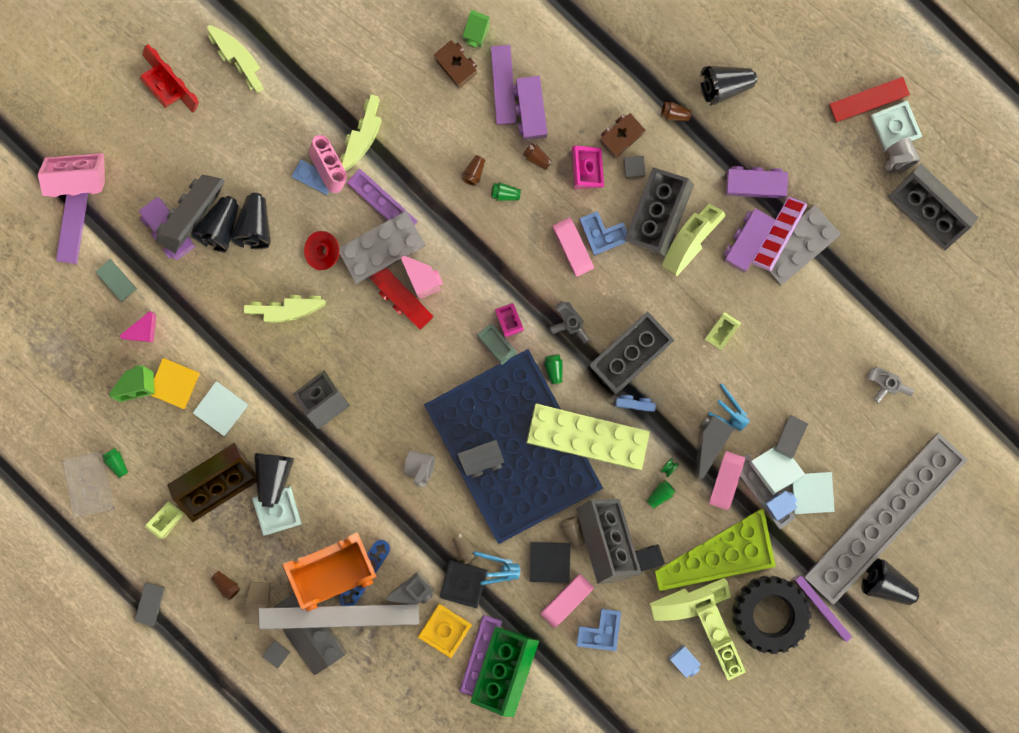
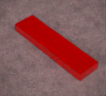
[829,77,910,123]

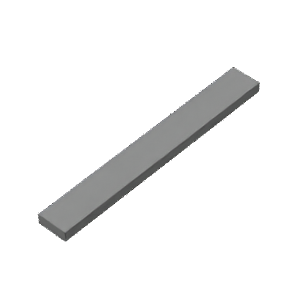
[258,604,419,630]

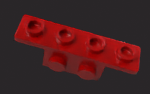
[140,44,199,113]
[369,268,434,330]

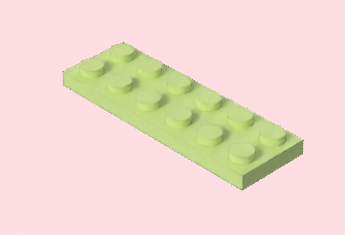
[526,404,650,470]

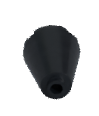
[700,66,757,106]
[231,193,271,250]
[191,196,239,253]
[254,453,294,508]
[861,558,919,605]

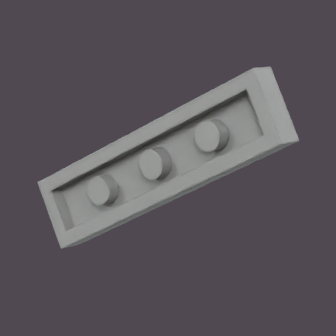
[740,454,796,529]

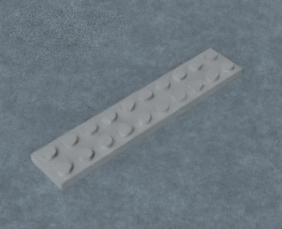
[803,433,968,605]

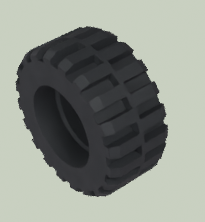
[732,576,812,654]

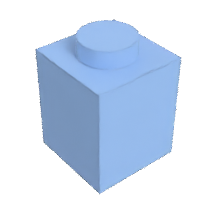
[764,490,798,521]
[668,645,701,678]

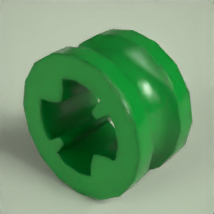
[660,458,679,478]

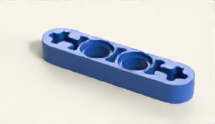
[339,540,390,606]

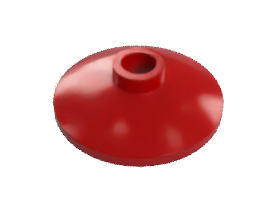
[304,231,339,270]

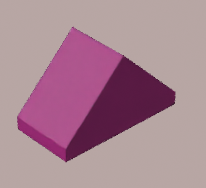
[495,303,524,338]
[120,311,157,343]

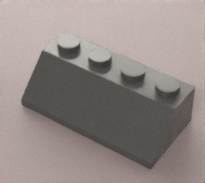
[888,164,978,250]
[624,167,694,257]
[155,174,225,254]
[576,499,642,584]
[273,593,347,675]

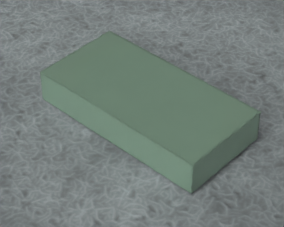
[96,259,137,302]
[477,323,517,365]

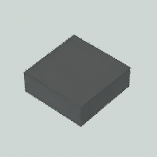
[624,156,646,178]
[404,574,432,603]
[262,640,290,669]

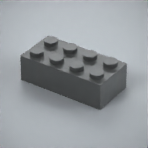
[589,311,675,395]

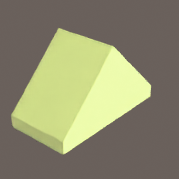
[705,312,741,350]
[145,501,184,539]

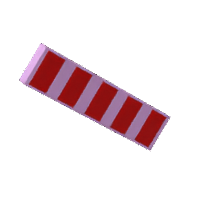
[752,197,807,272]

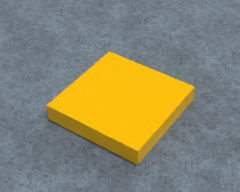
[151,358,200,409]
[418,603,472,658]

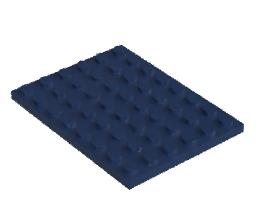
[424,349,603,545]

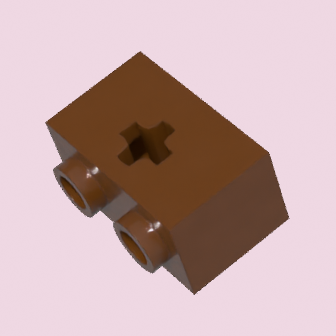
[433,40,477,88]
[600,113,646,159]

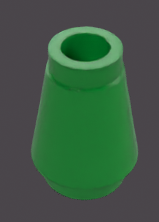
[491,182,521,201]
[543,354,563,384]
[102,448,128,478]
[646,480,676,509]

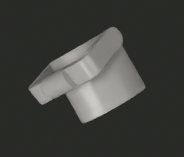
[885,138,920,173]
[404,451,435,487]

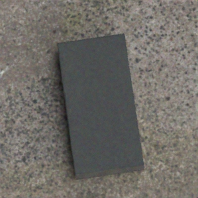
[774,415,808,459]
[135,582,166,626]

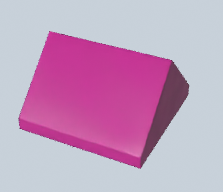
[571,146,604,190]

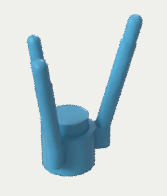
[708,384,750,431]
[473,551,520,585]

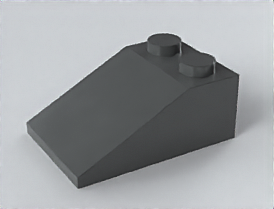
[694,416,734,479]
[458,440,504,478]

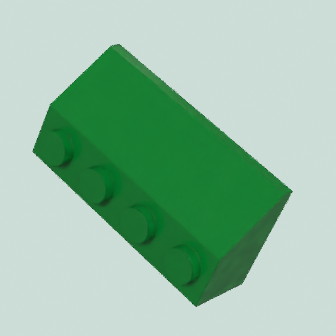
[470,626,539,717]

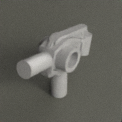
[866,367,914,403]

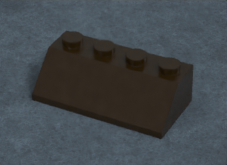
[167,443,256,522]

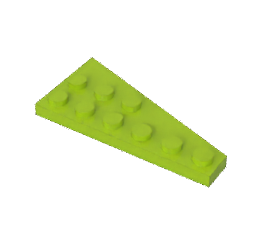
[655,508,776,591]

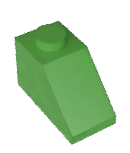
[463,9,490,48]
[109,365,155,402]

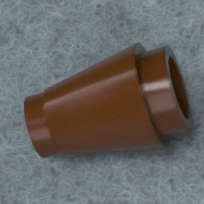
[661,101,691,121]
[523,143,552,170]
[462,155,485,186]
[211,571,240,600]

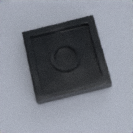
[530,542,571,583]
[439,559,488,609]

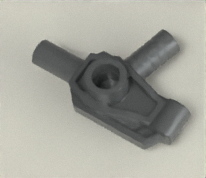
[550,301,590,344]

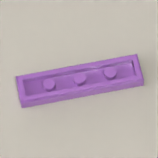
[491,45,516,125]
[346,168,418,225]
[56,193,88,264]
[792,574,852,642]
[459,615,502,695]

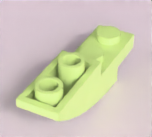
[207,25,264,93]
[340,95,382,172]
[662,203,726,276]
[244,295,326,323]
[649,578,731,621]
[696,602,746,681]

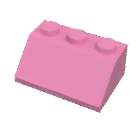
[38,153,105,197]
[401,256,443,299]

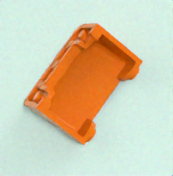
[282,532,377,612]

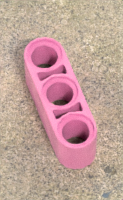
[309,135,347,193]
[552,217,594,277]
[709,451,745,511]
[540,574,594,628]

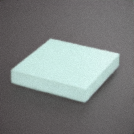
[870,101,922,152]
[193,381,249,436]
[749,447,805,495]
[792,472,835,514]
[252,486,302,536]

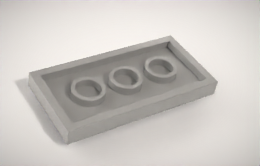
[767,205,841,286]
[339,211,426,284]

